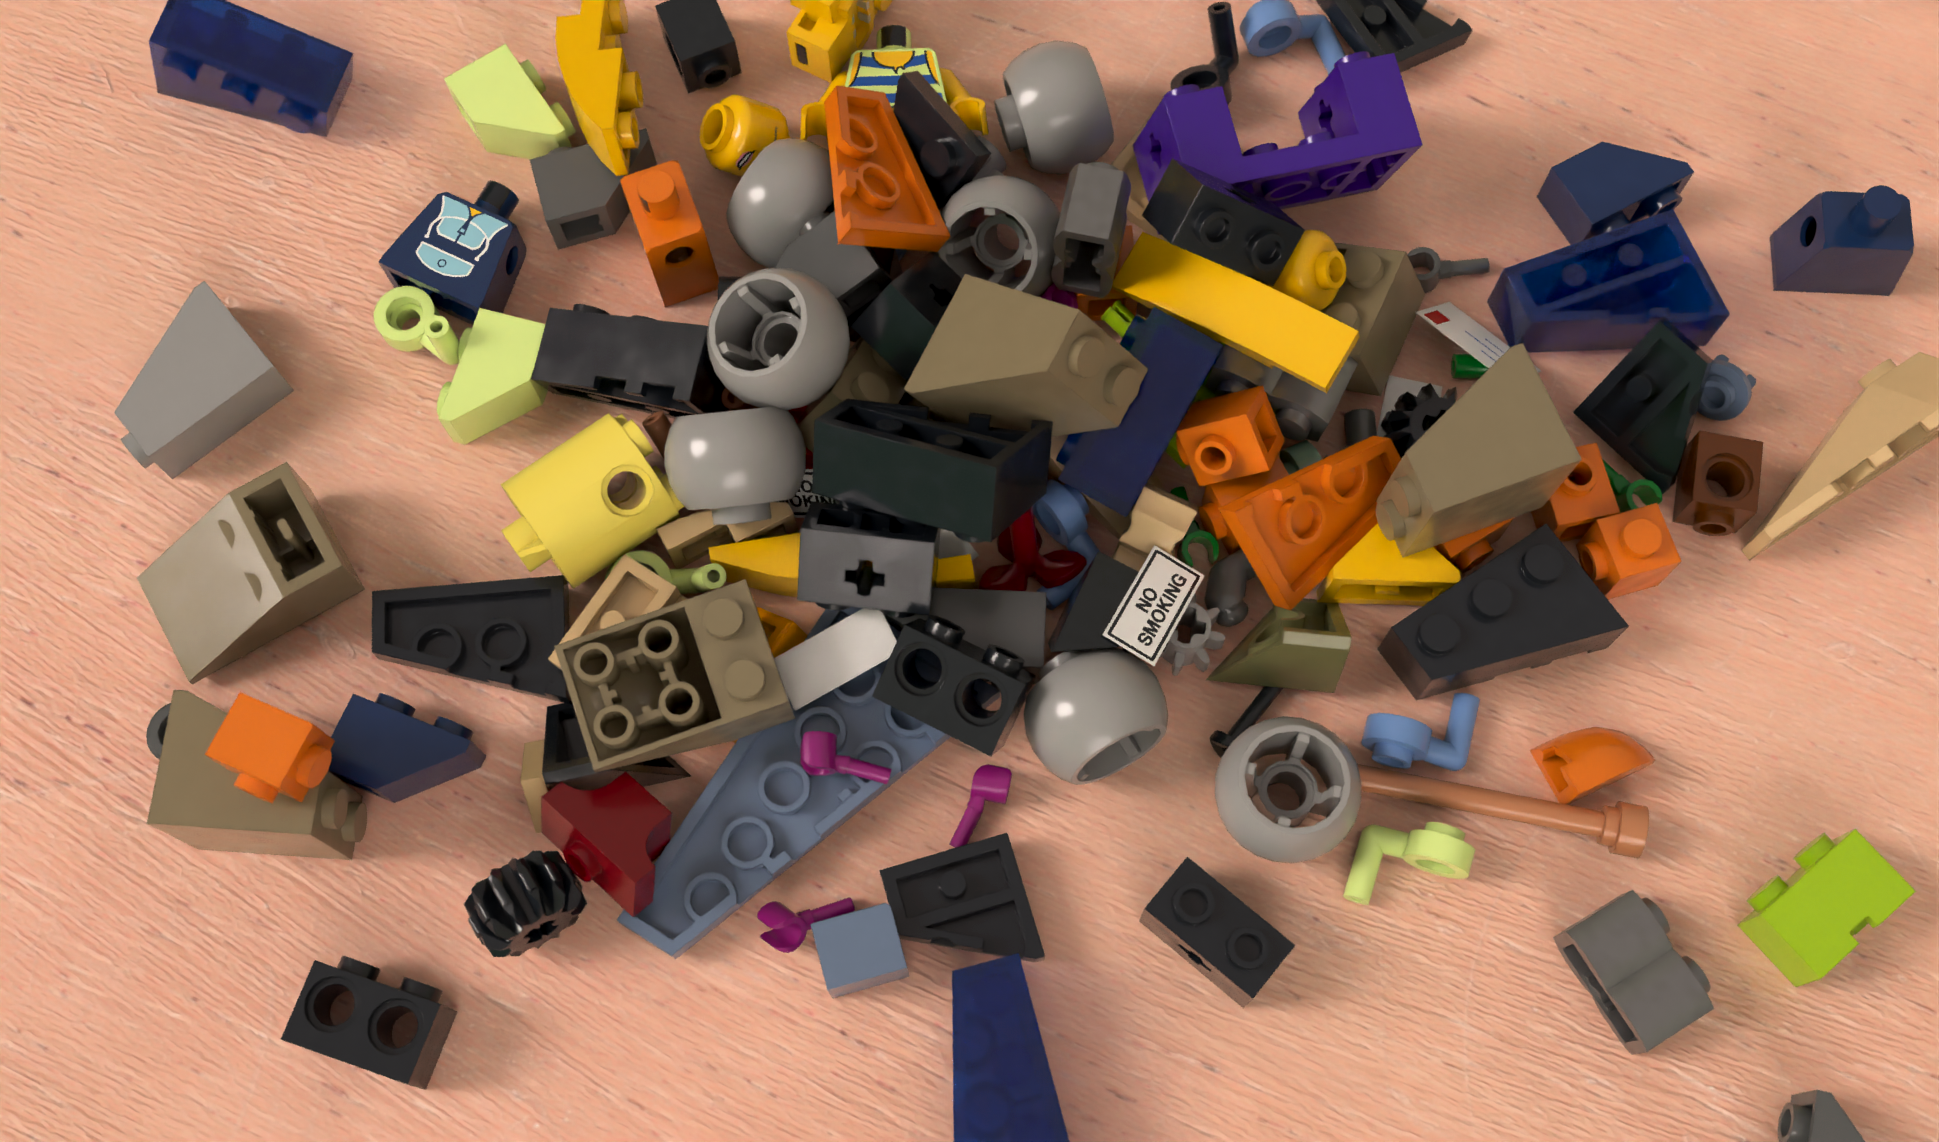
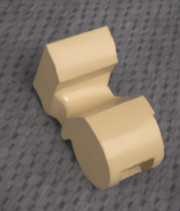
[1112,482,1199,572]

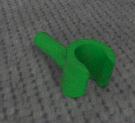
[1602,459,1662,513]
[1170,486,1219,568]

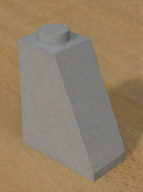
[114,281,294,479]

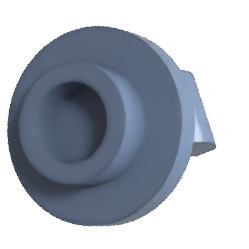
[1697,354,1756,421]

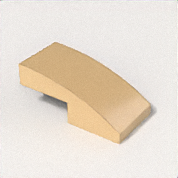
[656,502,798,569]

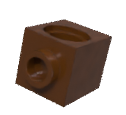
[1673,430,1764,536]

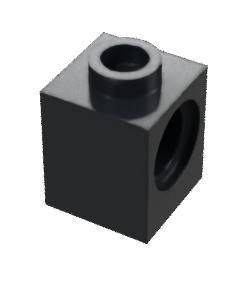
[655,0,742,93]

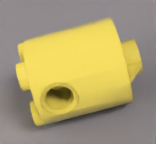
[501,413,685,589]

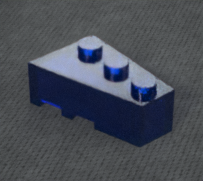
[149,0,353,137]
[1487,209,1730,353]
[1056,307,1223,517]

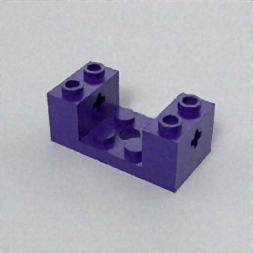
[1132,51,1423,235]

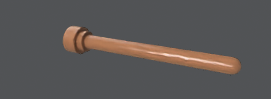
[1357,764,1649,859]

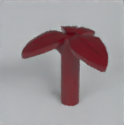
[978,506,1087,591]

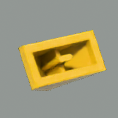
[1317,523,1461,606]

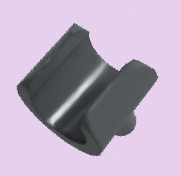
[1407,247,1490,293]

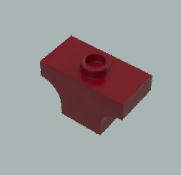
[541,771,672,917]

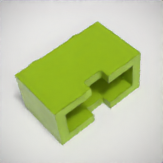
[1737,829,1916,987]

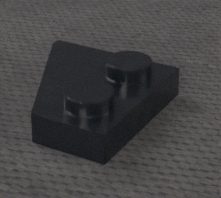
[893,71,992,212]
[879,833,1045,963]

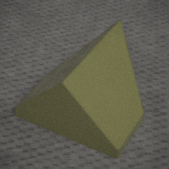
[1206,598,1352,693]

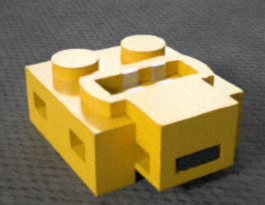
[786,0,892,83]

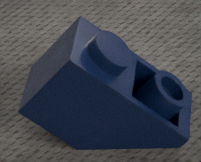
[1537,141,1694,253]
[328,693,486,803]

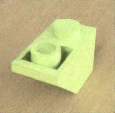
[444,44,576,159]
[437,308,548,445]

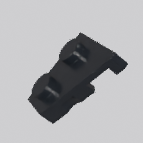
[1316,0,1472,73]
[1573,318,1713,494]

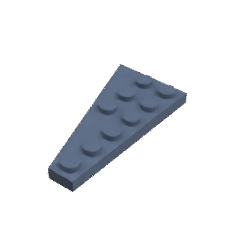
[617,607,1000,959]

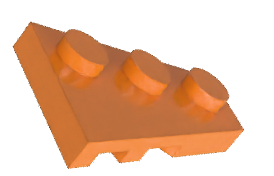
[824,85,951,252]
[1218,435,1401,610]

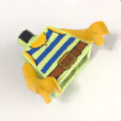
[801,25,989,143]

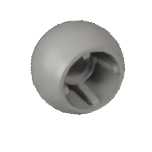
[994,41,1114,174]
[726,138,835,268]
[935,175,1060,297]
[707,268,850,411]
[664,407,806,525]
[1024,647,1168,785]
[1215,716,1362,863]

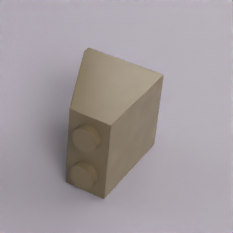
[904,274,1148,437]
[1376,343,1582,557]
[147,690,367,860]

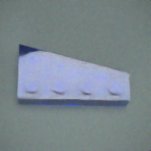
[952,953,1070,1142]

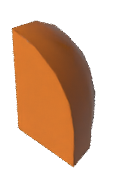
[1530,727,1656,805]

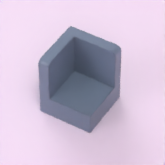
[811,903,910,998]

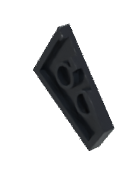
[372,575,571,704]

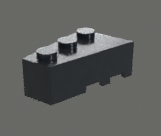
[531,304,729,419]
[812,399,1053,543]
[1377,524,1629,700]

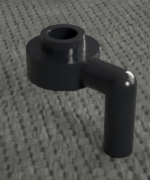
[1170,2,1239,104]

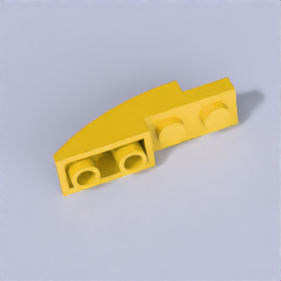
[555,0,643,176]

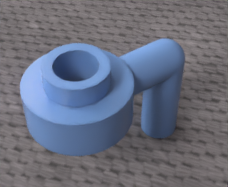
[1239,0,1346,75]
[1033,479,1099,610]
[1361,693,1480,771]

